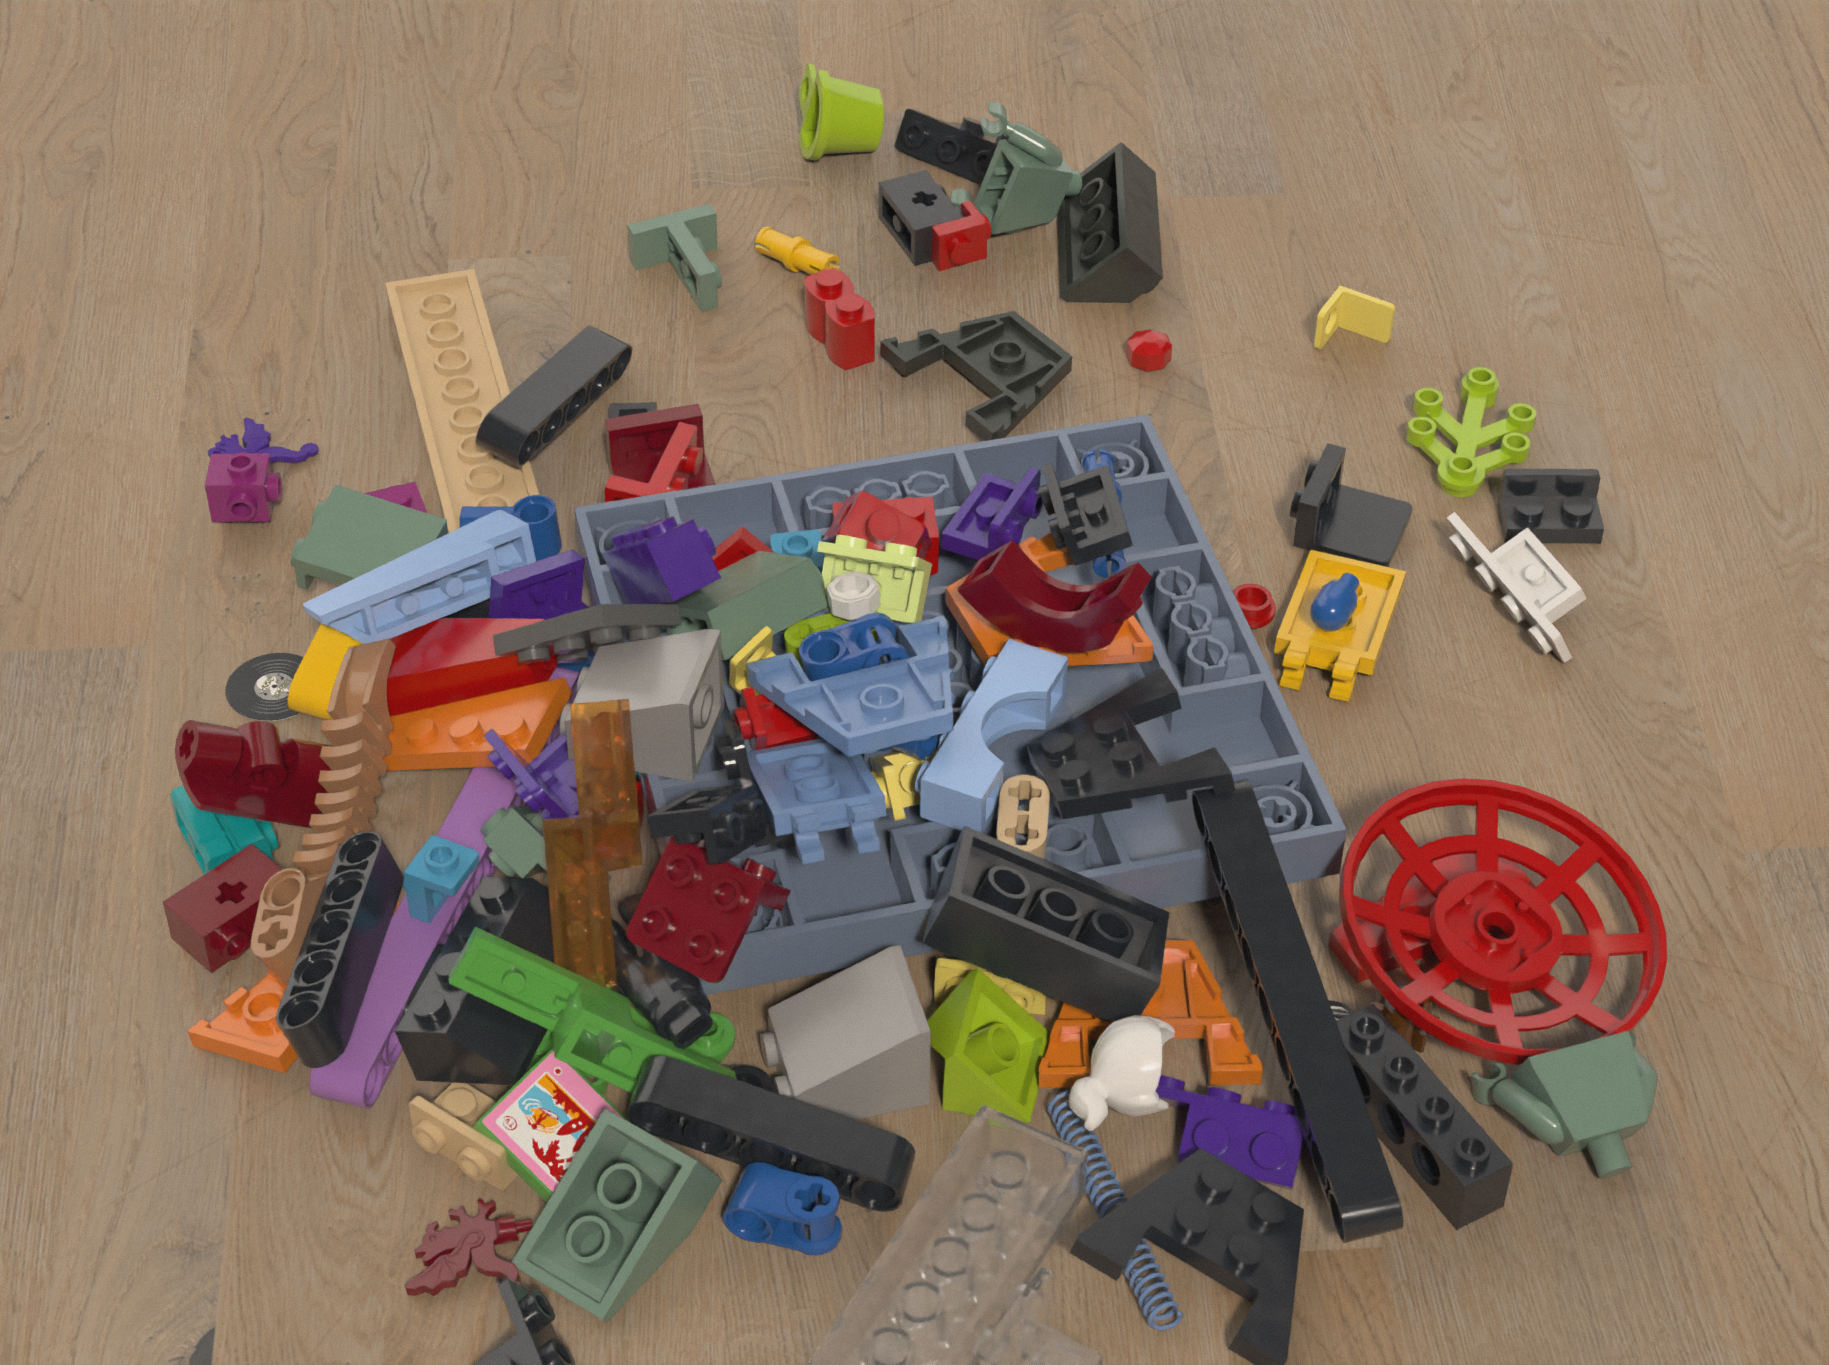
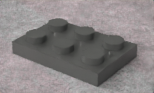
[493,604,681,664]

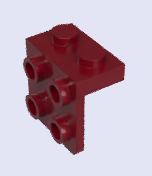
[605,404,716,489]
[626,836,791,983]

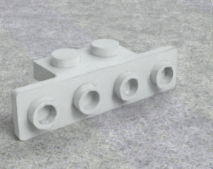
[1447,512,1587,663]

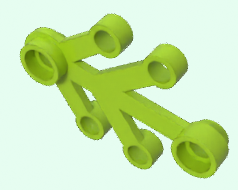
[1406,367,1536,497]

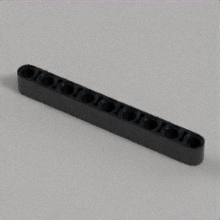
[1192,779,1404,1243]

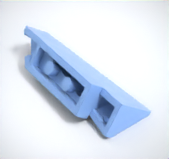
[303,510,536,644]

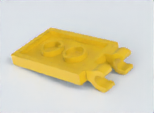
[1274,550,1406,702]

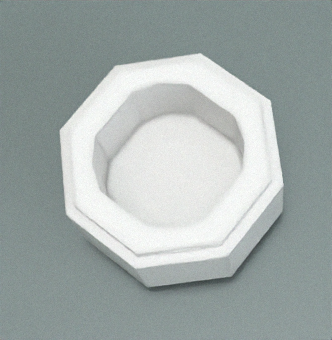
[827,571,881,620]

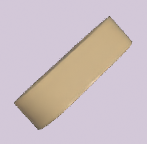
[996,775,1050,859]

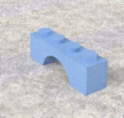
[915,639,1068,833]

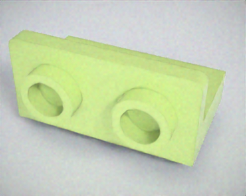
[817,535,932,624]

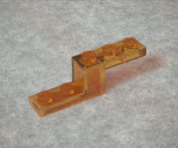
[543,699,643,987]

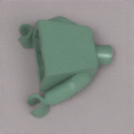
[950,102,1082,235]
[1472,1031,1658,1179]

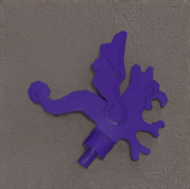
[208,418,319,471]

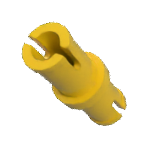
[755,226,841,275]

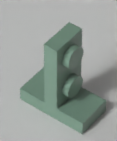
[627,204,722,312]

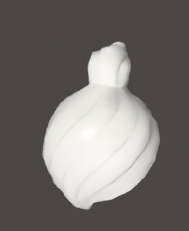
[1068,1015,1175,1131]

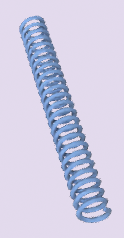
[1047,1090,1184,1330]

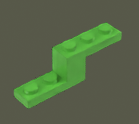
[449,927,737,1093]

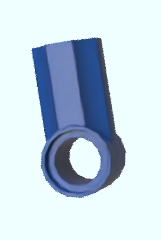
[459,495,562,561]

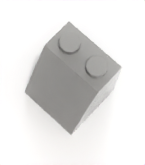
[560,629,724,782]
[760,945,931,1120]

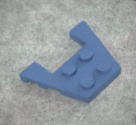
[746,616,954,757]

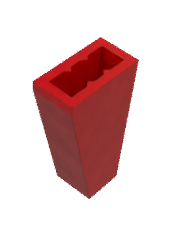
[387,618,559,717]

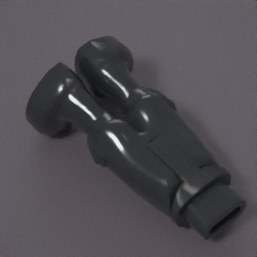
[585,892,713,1049]

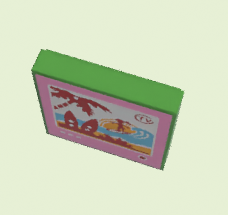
[472,1047,631,1203]

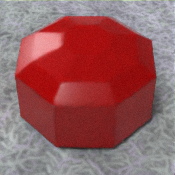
[1126,329,1173,372]

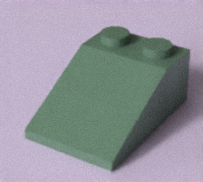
[511,1109,723,1323]

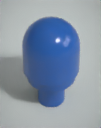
[1310,573,1359,632]

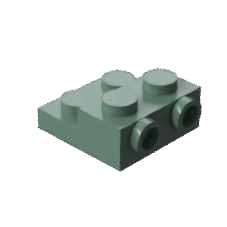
[480,805,612,901]

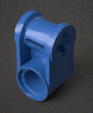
[799,613,910,681]
[723,1162,842,1256]

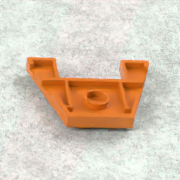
[945,532,1154,666]
[1038,940,1263,1088]

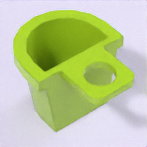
[798,63,884,161]

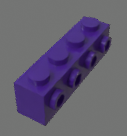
[602,516,721,604]

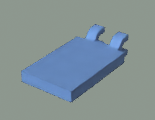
[747,738,887,864]

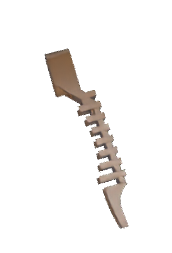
[251,639,396,986]

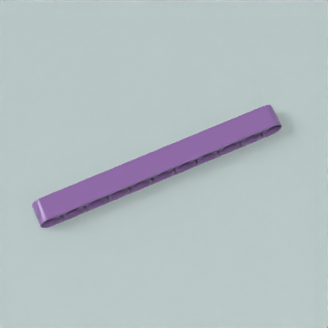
[310,667,580,1109]

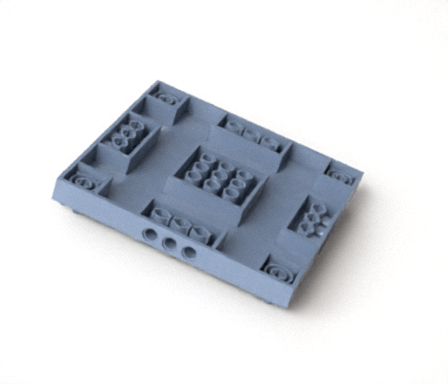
[574,415,1347,995]

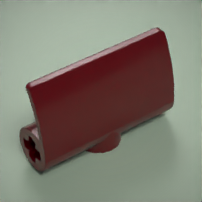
[175,720,332,828]

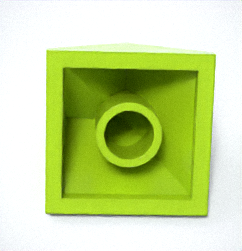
[927,968,1051,1125]

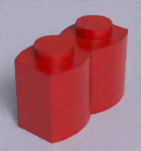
[805,268,875,370]

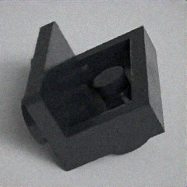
[1038,463,1134,566]

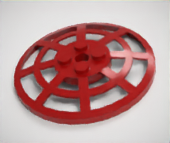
[1339,778,1667,1065]

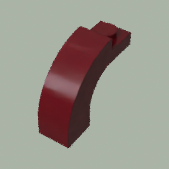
[958,540,1152,653]

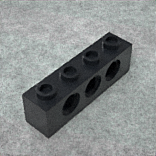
[1336,1004,1513,1230]

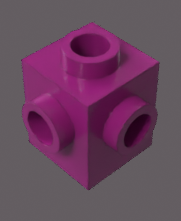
[205,452,282,523]

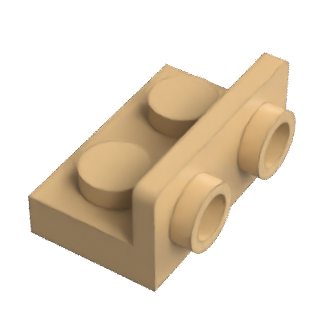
[408,1083,518,1191]

